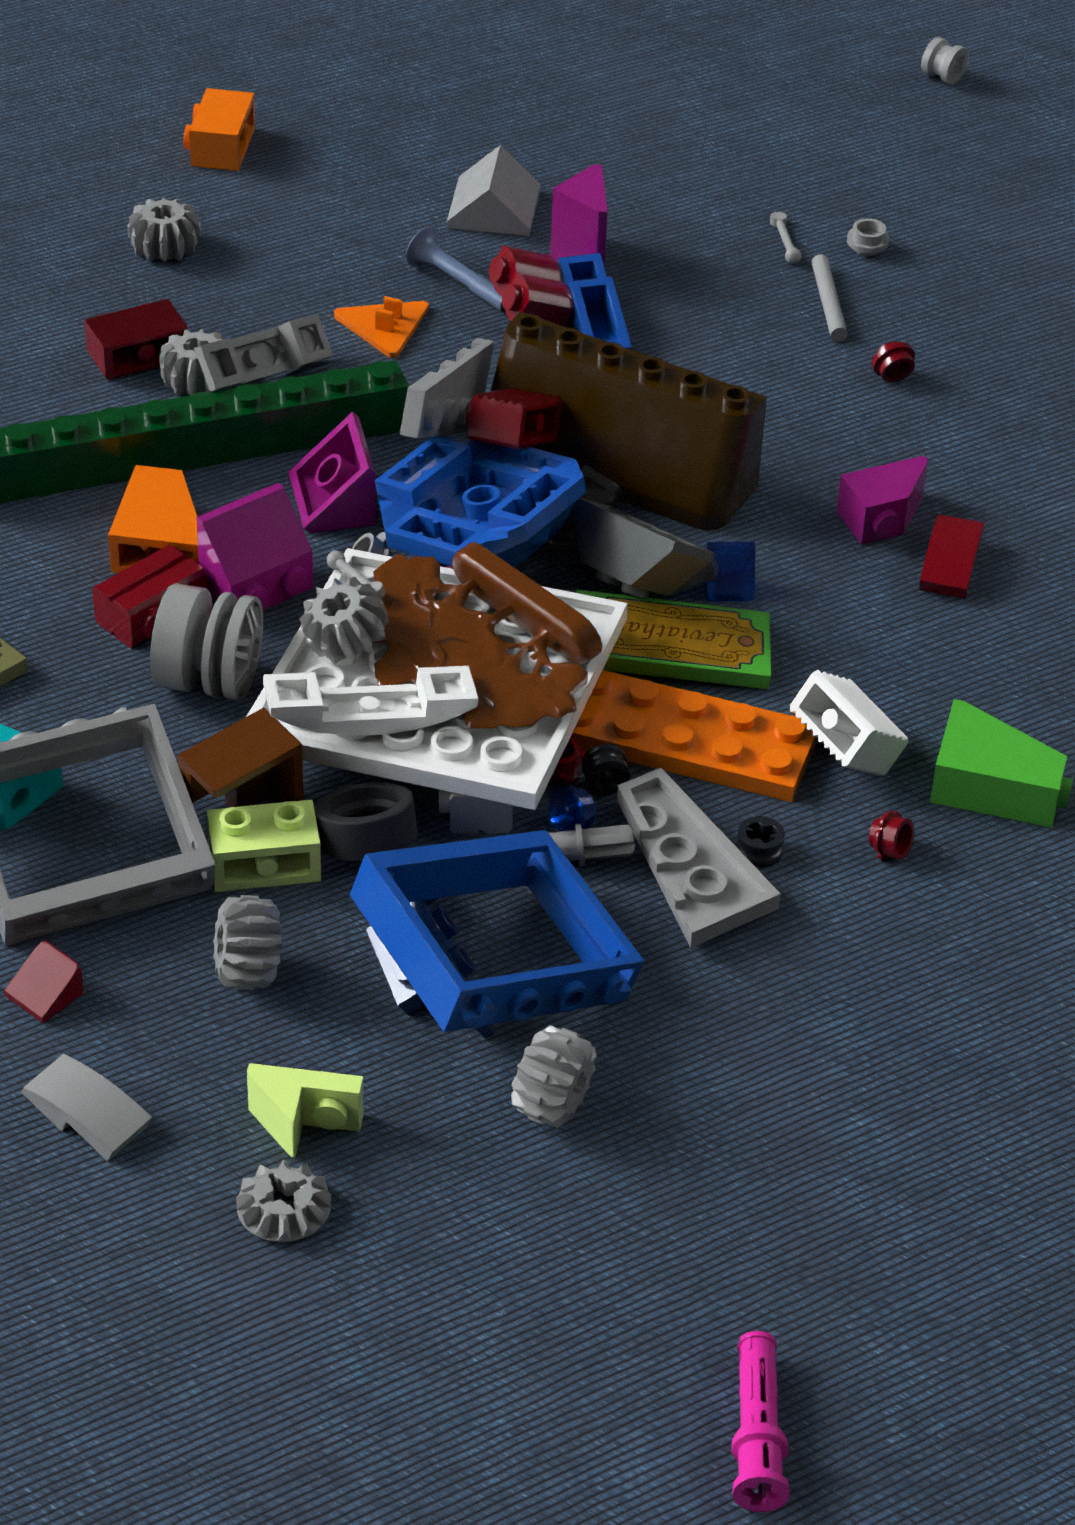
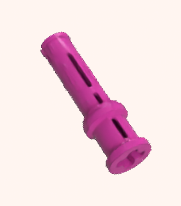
[732,1331,790,1512]

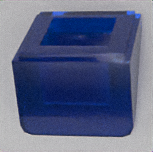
[704,541,756,601]

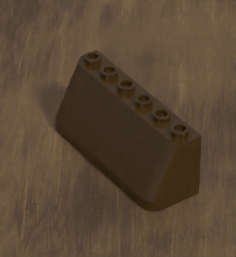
[490,312,767,530]

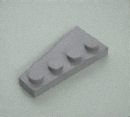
[400,338,494,439]
[617,768,781,948]

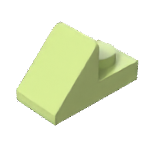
[247,1063,363,1158]

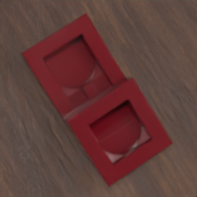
[919,514,984,599]

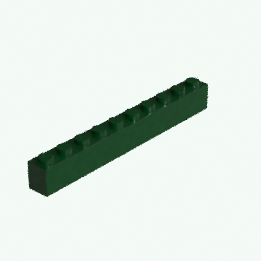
[0,360,409,503]

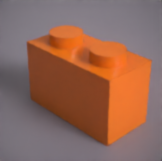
[184,88,256,171]

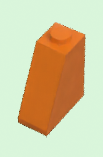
[108,465,199,573]

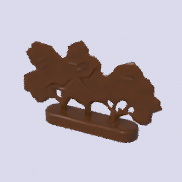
[373,542,602,729]

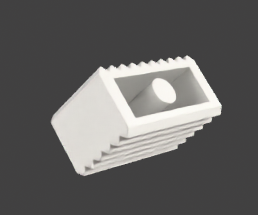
[790,670,908,776]

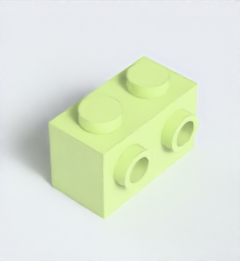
[207,799,321,892]

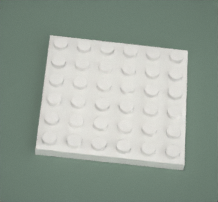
[246,548,627,810]

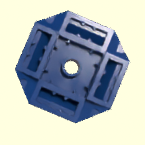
[375,436,586,568]

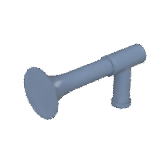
[406,226,505,312]

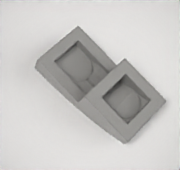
[21,1054,152,1162]

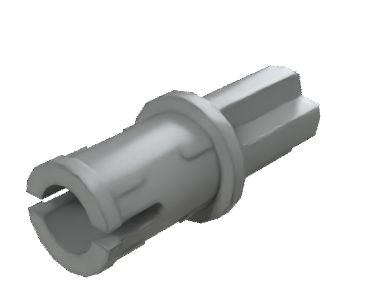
[549,824,635,866]

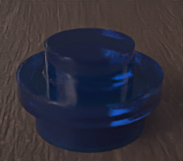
[548,785,596,832]

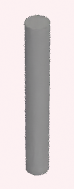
[811,254,848,342]

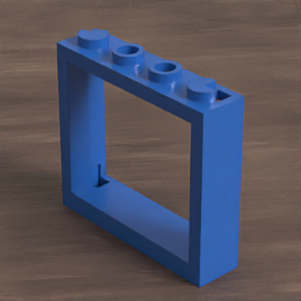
[350,830,644,1032]

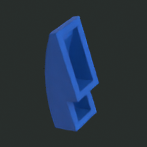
[557,253,632,350]

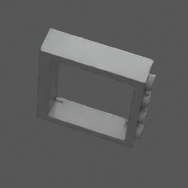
[0,704,216,946]

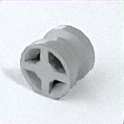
[921,37,969,85]

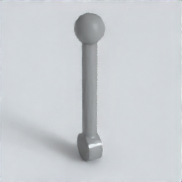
[770,212,801,264]
[326,550,386,599]

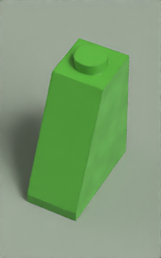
[930,699,1073,828]

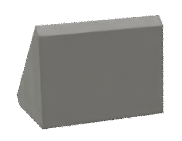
[447,145,541,236]

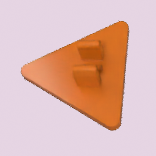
[334,296,428,358]

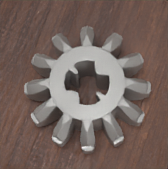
[128,197,201,263]
[159,328,226,396]
[299,576,389,664]
[213,895,282,990]
[511,1025,596,1128]

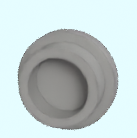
[847,218,889,256]

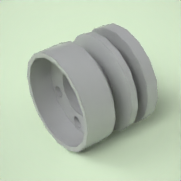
[150,583,263,702]

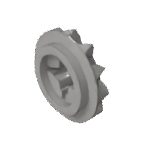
[236,1159,331,1242]

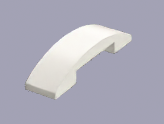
[263,666,479,736]

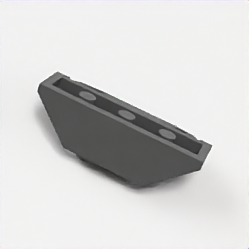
[571,498,719,599]

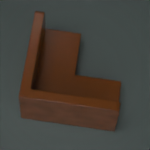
[177,708,304,807]

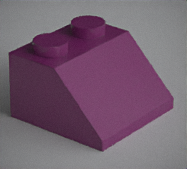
[196,483,313,610]

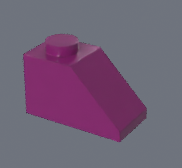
[836,456,928,545]

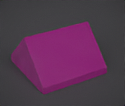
[551,165,608,268]
[289,412,376,533]

